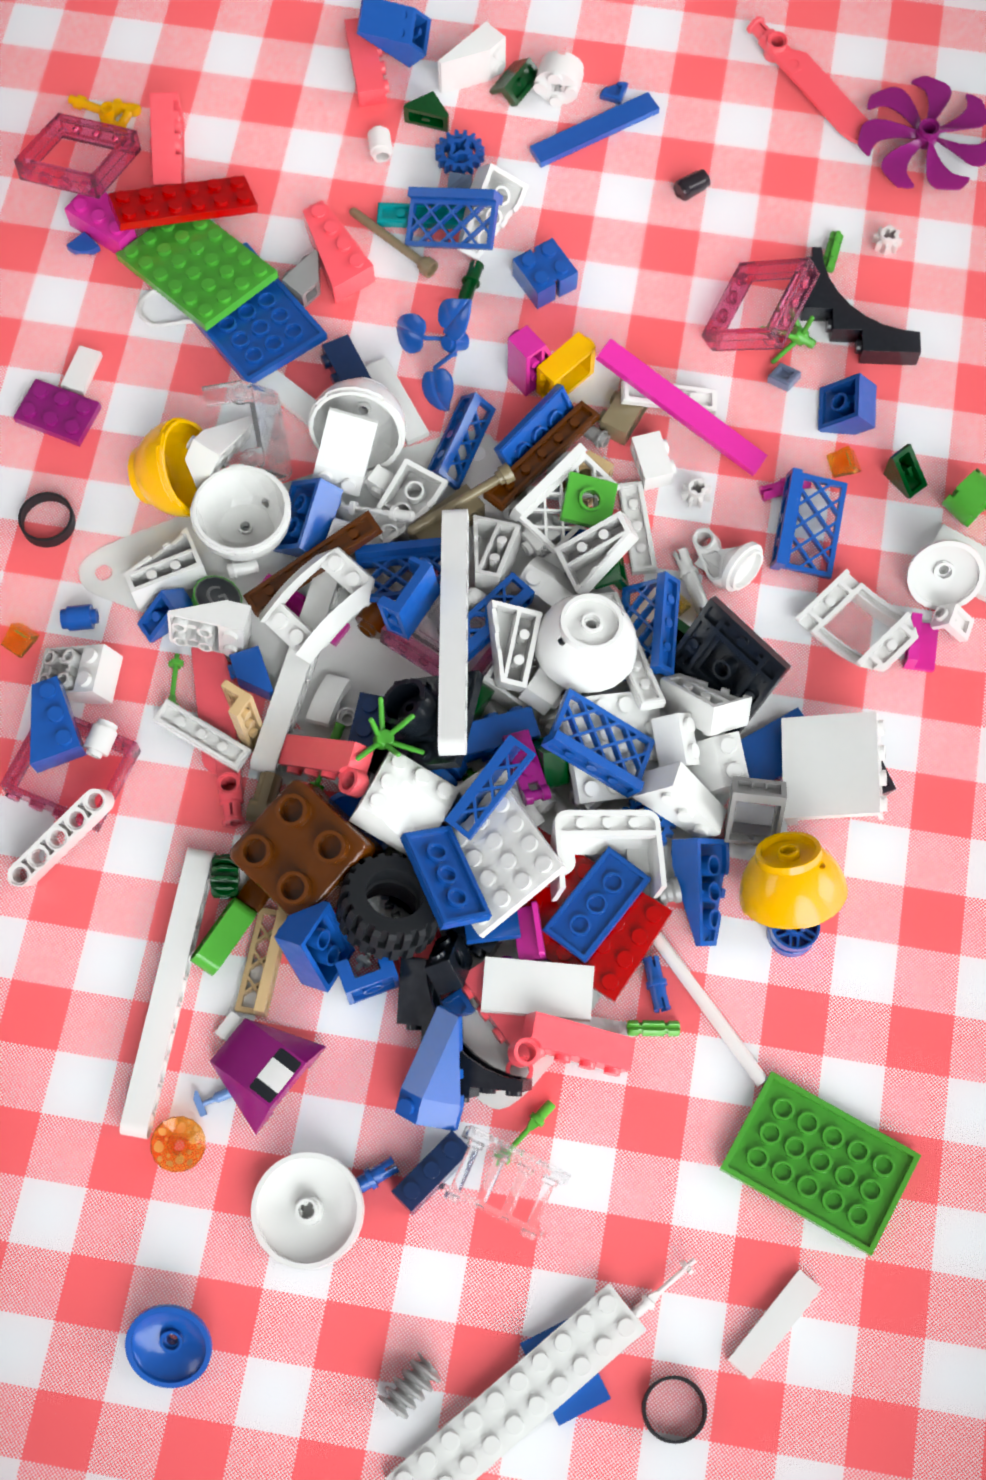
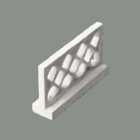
[509,443,621,555]

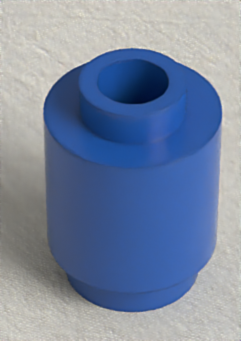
[60,604,99,631]

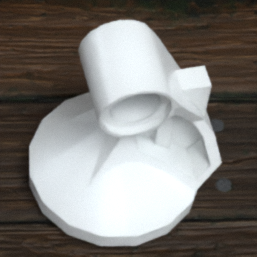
[692,528,763,592]

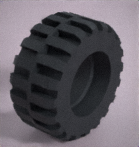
[336,853,439,961]

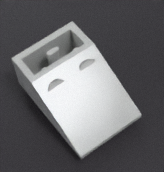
[167,600,252,657]
[37,644,123,704]

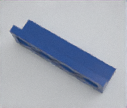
[427,392,496,490]
[468,572,535,662]
[445,734,536,840]

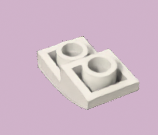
[306,674,351,727]

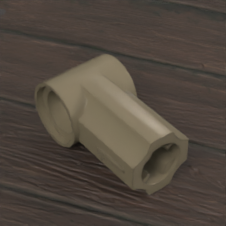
[246,771,283,822]

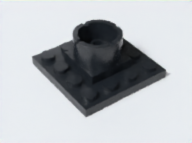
[666,596,791,734]
[370,670,484,775]

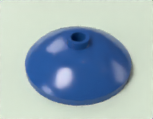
[125,1304,213,1388]

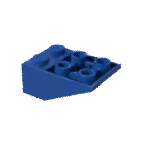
[356,0,431,68]

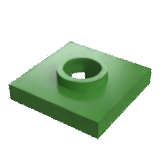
[559,471,618,528]

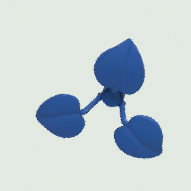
[397,298,472,411]

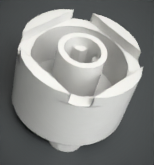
[533,51,584,108]

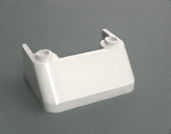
[550,810,667,901]

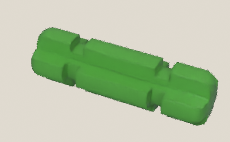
[823,230,844,273]
[626,1020,680,1037]

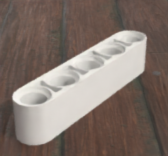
[7,788,115,887]

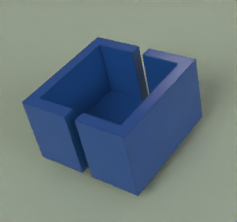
[512,238,578,309]

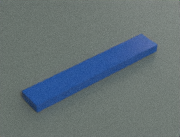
[530,92,660,168]

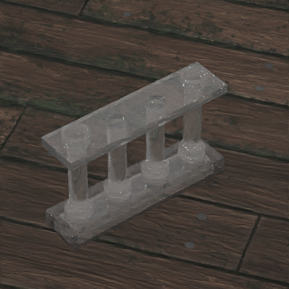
[438,1125,572,1241]

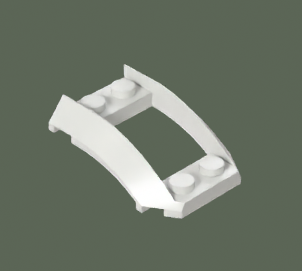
[258,547,375,664]
[795,569,919,672]

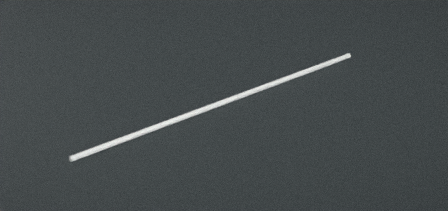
[337,498,768,1087]

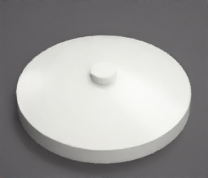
[251,1152,364,1269]

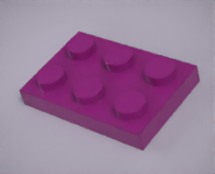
[13,378,102,447]

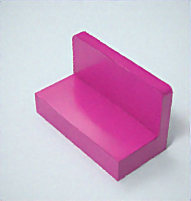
[903,612,938,672]
[516,901,547,961]

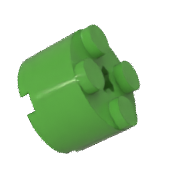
[941,468,986,527]

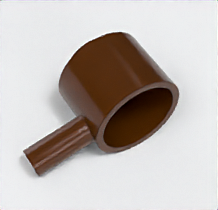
[355,602,388,639]

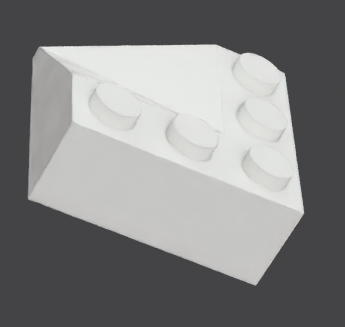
[349,751,460,856]

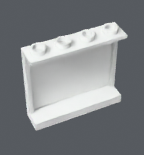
[781,711,888,826]

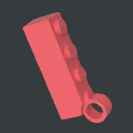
[344,18,390,107]
[278,734,374,798]
[461,960,547,1079]
[508,1011,636,1077]

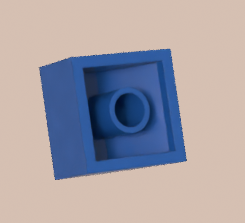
[818,373,877,435]

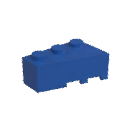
[30,676,87,773]
[463,706,541,763]

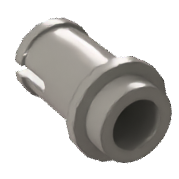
[583,425,611,448]

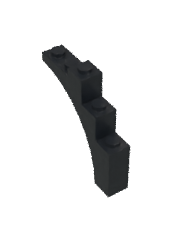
[796,247,921,365]
[397,957,532,1102]

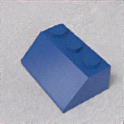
[273,478,343,558]
[274,901,355,993]

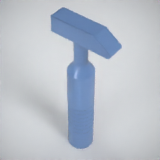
[193,1088,232,1117]

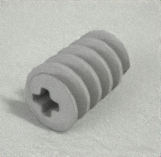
[377,1352,442,1419]

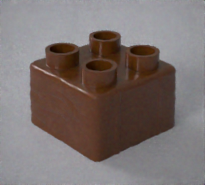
[230,780,384,916]

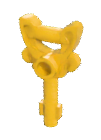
[68,94,141,137]

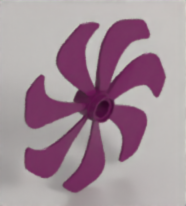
[858,76,986,190]

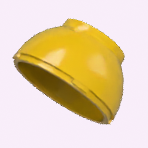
[128,418,203,517]
[739,831,848,929]

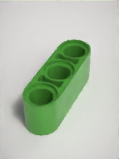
[190,897,257,976]

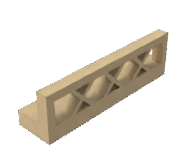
[221,679,263,752]
[235,906,288,1018]

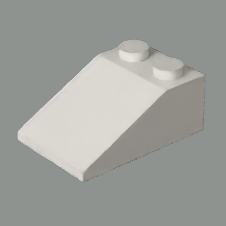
[438,21,506,94]
[312,407,379,497]
[687,731,749,796]

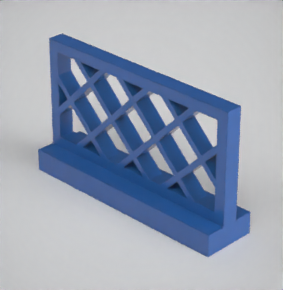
[405,187,503,251]
[770,467,848,579]
[355,537,441,602]
[621,571,681,682]
[541,688,655,798]

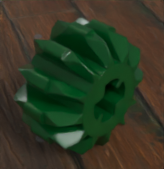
[211,854,240,900]

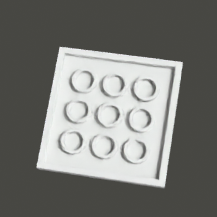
[559,692,661,805]
[454,790,567,938]

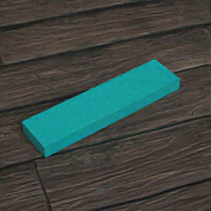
[377,203,466,229]

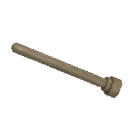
[349,207,438,278]
[407,463,516,535]

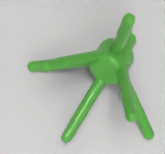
[760,298,816,364]
[355,696,425,761]

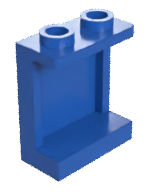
[377,556,440,640]

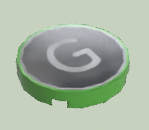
[191,576,242,606]

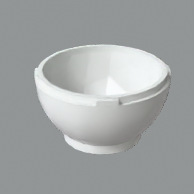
[308,377,406,471]
[190,464,291,561]
[535,593,638,694]

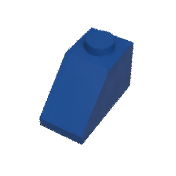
[137,588,193,643]
[227,646,274,701]

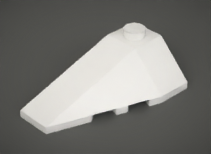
[185,415,259,490]
[512,556,594,627]

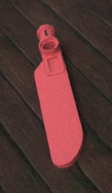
[747,16,878,146]
[191,647,246,828]

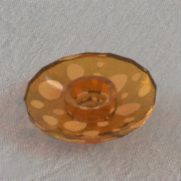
[150,1116,206,1173]

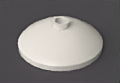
[907,539,985,610]

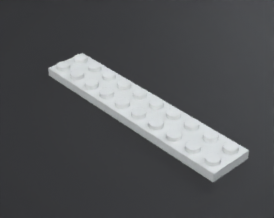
[384,1284,647,1480]

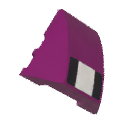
[210,1018,326,1135]

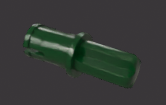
[458,260,484,299]

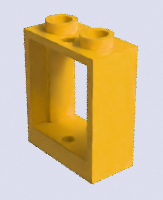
[536,332,596,398]

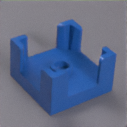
[335,957,399,1005]

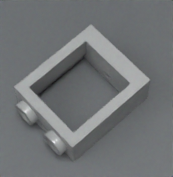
[724,776,787,846]

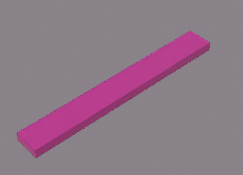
[596,338,768,476]

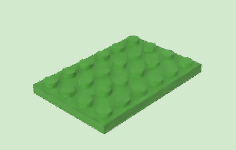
[116,219,279,331]
[719,1071,921,1256]

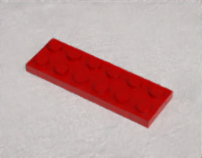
[108,175,258,231]

